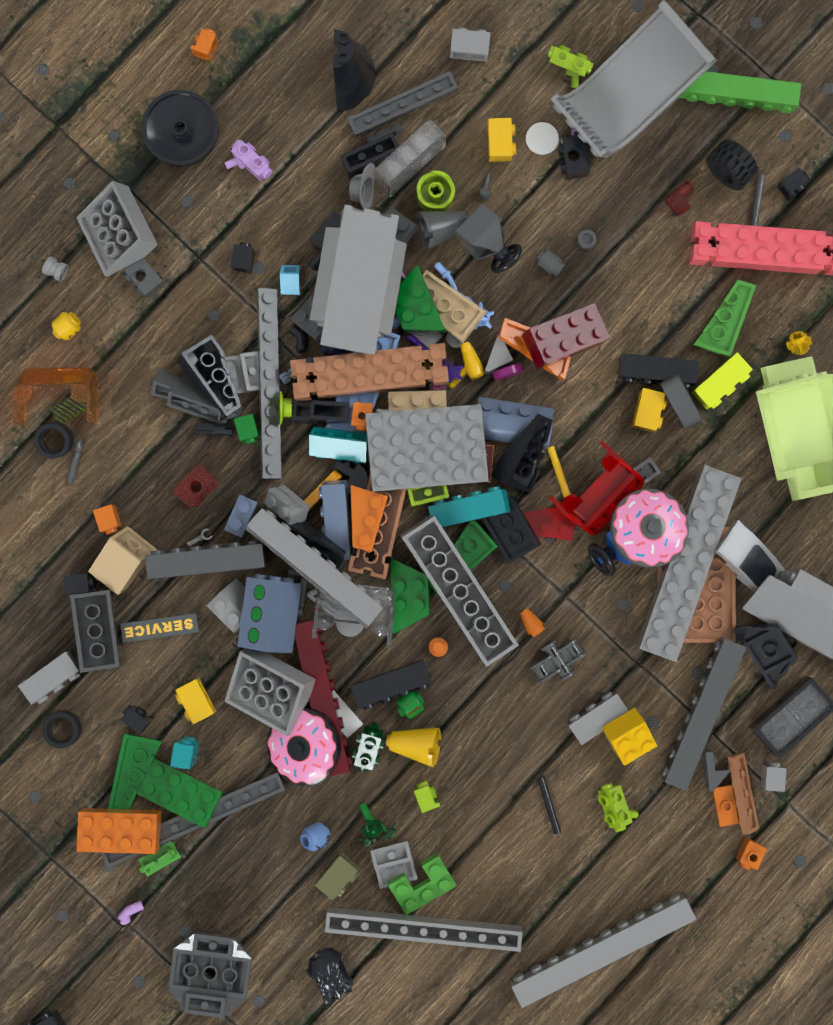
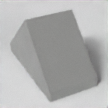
[484,335,513,374]

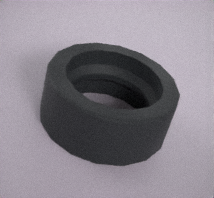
[34,421,74,459]
[42,710,82,748]

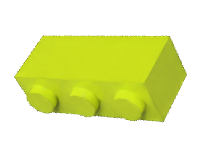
[691,352,753,410]

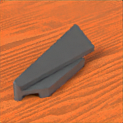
[151,369,243,424]

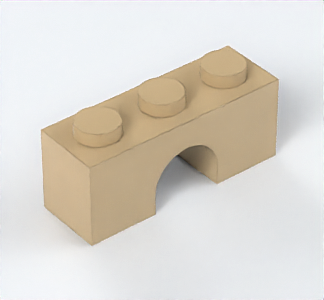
[388,390,447,411]

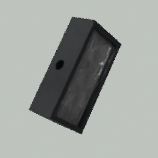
[748,676,833,759]

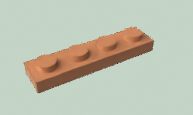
[727,753,759,834]

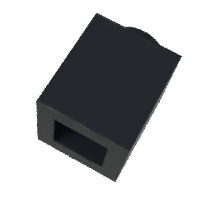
[230,242,255,274]
[64,573,95,595]

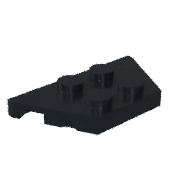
[733,624,798,690]

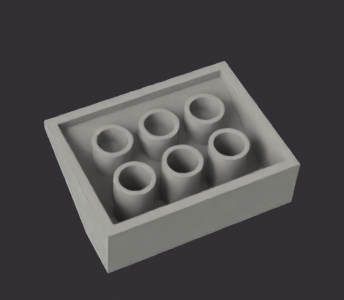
[76,181,158,277]
[224,648,316,736]

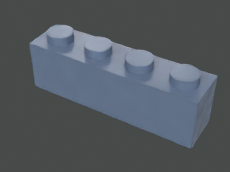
[319,480,353,560]

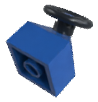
[587,531,632,576]

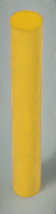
[547,446,571,498]

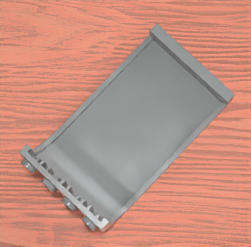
[551,0,718,158]

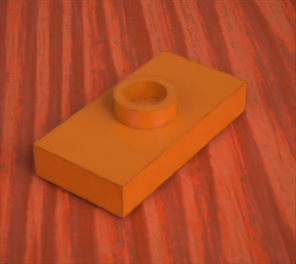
[713,784,739,827]

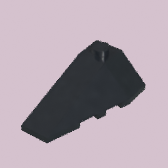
[491,414,553,493]
[266,517,346,569]

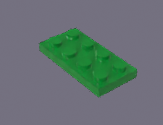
[137,758,224,828]

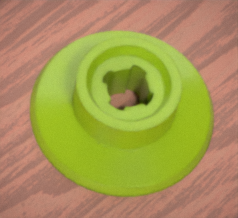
[279,391,292,425]

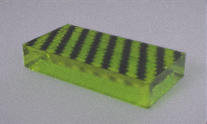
[49,389,93,423]

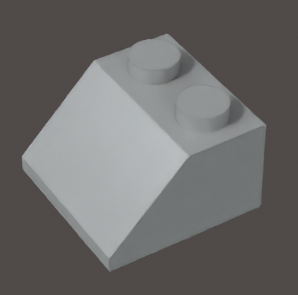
[207,578,245,633]

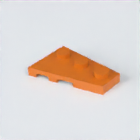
[351,485,388,552]

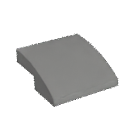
[224,351,259,394]
[370,841,418,889]

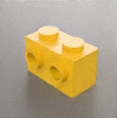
[488,118,516,162]
[631,388,667,432]
[175,678,217,724]

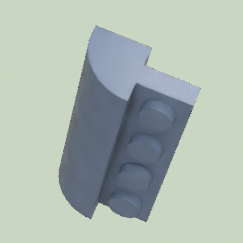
[477,397,554,449]

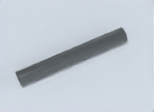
[750,174,765,226]

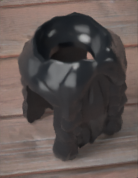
[306,948,353,1005]

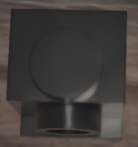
[777,168,809,201]
[121,704,155,735]

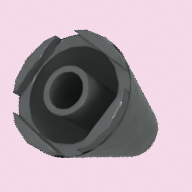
[416,211,469,250]

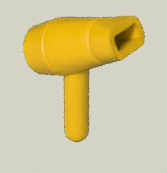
[448,342,484,389]

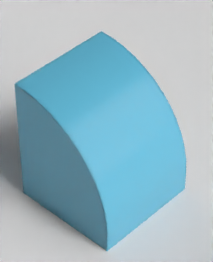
[280,265,301,295]

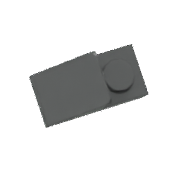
[702,749,730,792]

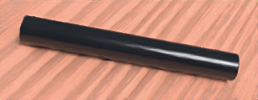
[537,776,561,834]

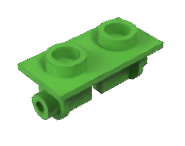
[138,840,181,877]

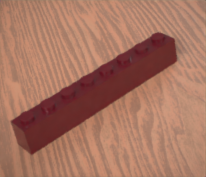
[295,619,353,777]

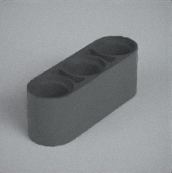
[660,374,703,429]

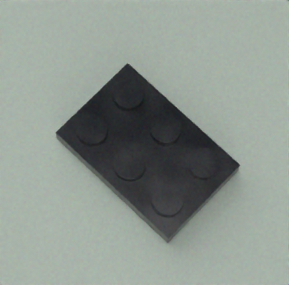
[482,495,542,564]

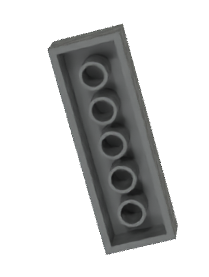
[145,540,269,579]

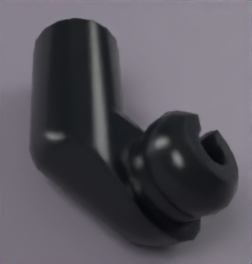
[289,325,309,354]

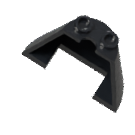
[333,29,375,112]

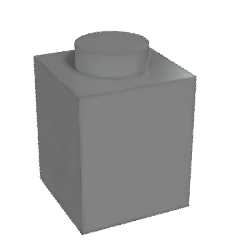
[761,761,786,792]

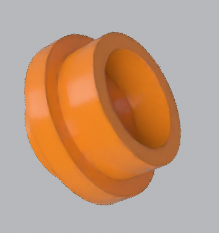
[429,637,448,657]

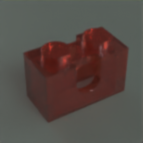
[173,463,218,508]

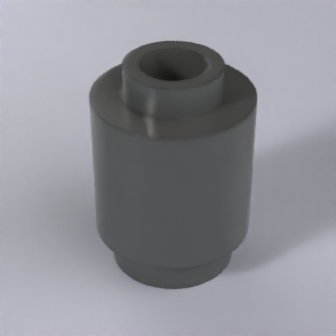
[536,249,565,277]

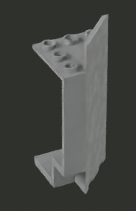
[310,204,407,355]
[742,569,833,661]

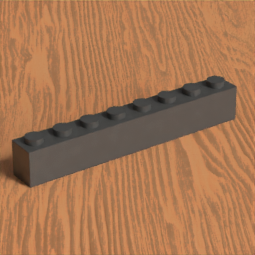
[661,636,747,791]

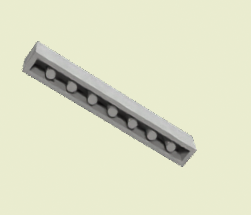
[246,509,383,629]

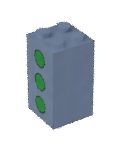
[237,574,301,653]

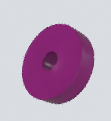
[493,364,524,381]

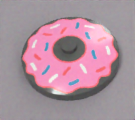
[610,489,689,568]

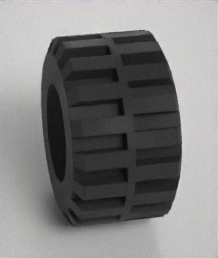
[706,139,759,191]

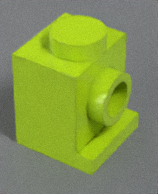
[414,780,440,813]

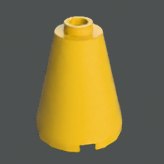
[386,727,441,767]

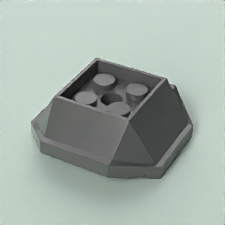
[168,932,252,1018]

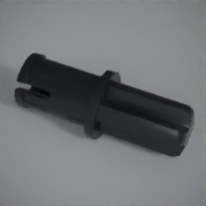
[194,422,233,437]

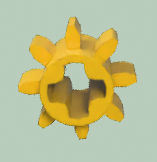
[786,331,812,355]

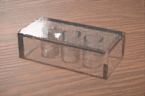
[374,118,446,197]

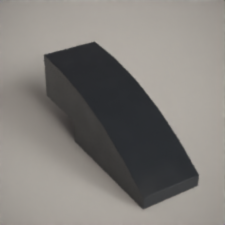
[291,400,350,424]

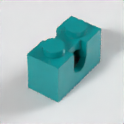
[170,736,200,770]

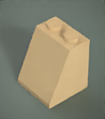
[88,526,157,595]

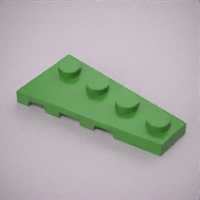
[694,280,756,358]

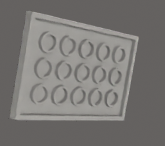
[365,404,489,492]

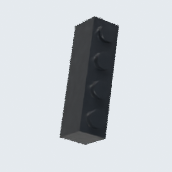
[617,353,699,389]
[350,659,431,710]

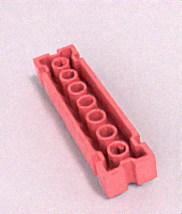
[689,221,833,276]

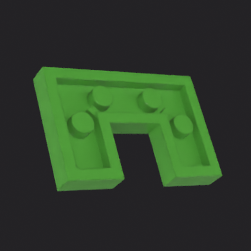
[387,853,457,915]

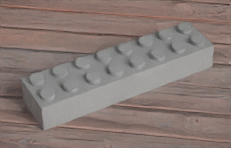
[400,514,519,667]

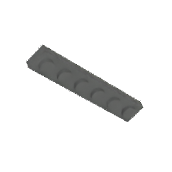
[347,71,458,137]

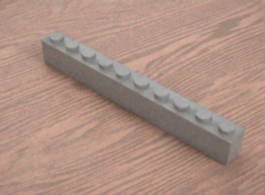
[510,894,697,1008]
[325,907,523,952]

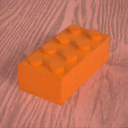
[77,808,161,854]

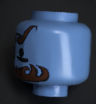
[300,822,330,851]

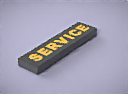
[120,613,200,643]

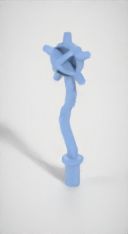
[434,262,494,330]

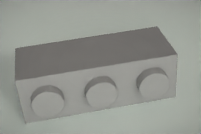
[18,651,80,705]
[567,692,628,745]

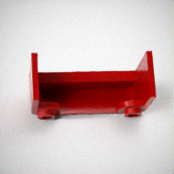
[548,441,645,535]

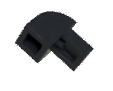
[334,460,369,495]

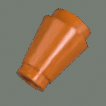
[519,608,545,638]

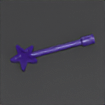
[407,333,463,383]

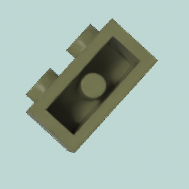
[315,852,359,901]

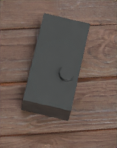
[70,590,122,673]

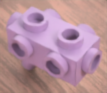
[224,140,273,182]

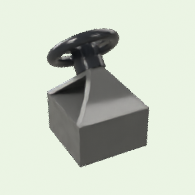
[456,203,522,273]

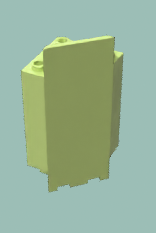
[756,356,833,501]

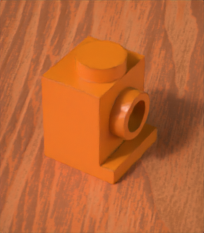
[190,28,219,62]

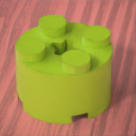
[417,170,455,211]

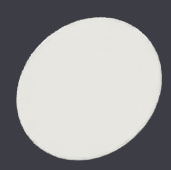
[526,122,559,155]

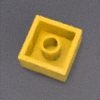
[601,708,657,766]

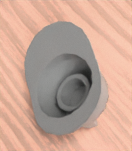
[349,163,375,209]

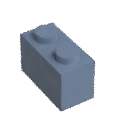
[224,495,260,538]

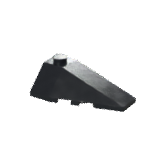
[176,335,241,418]

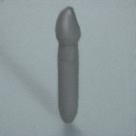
[67,439,83,485]

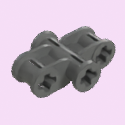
[529,638,587,684]

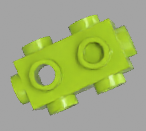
[547,45,594,88]
[598,783,638,832]

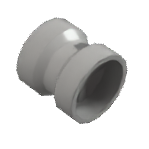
[42,256,69,282]

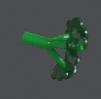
[356,803,396,846]

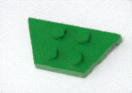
[395,266,446,333]
[390,559,431,633]

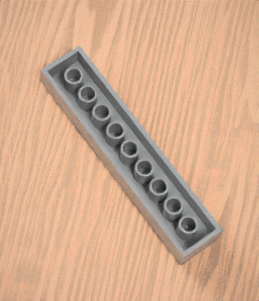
[636,465,742,662]

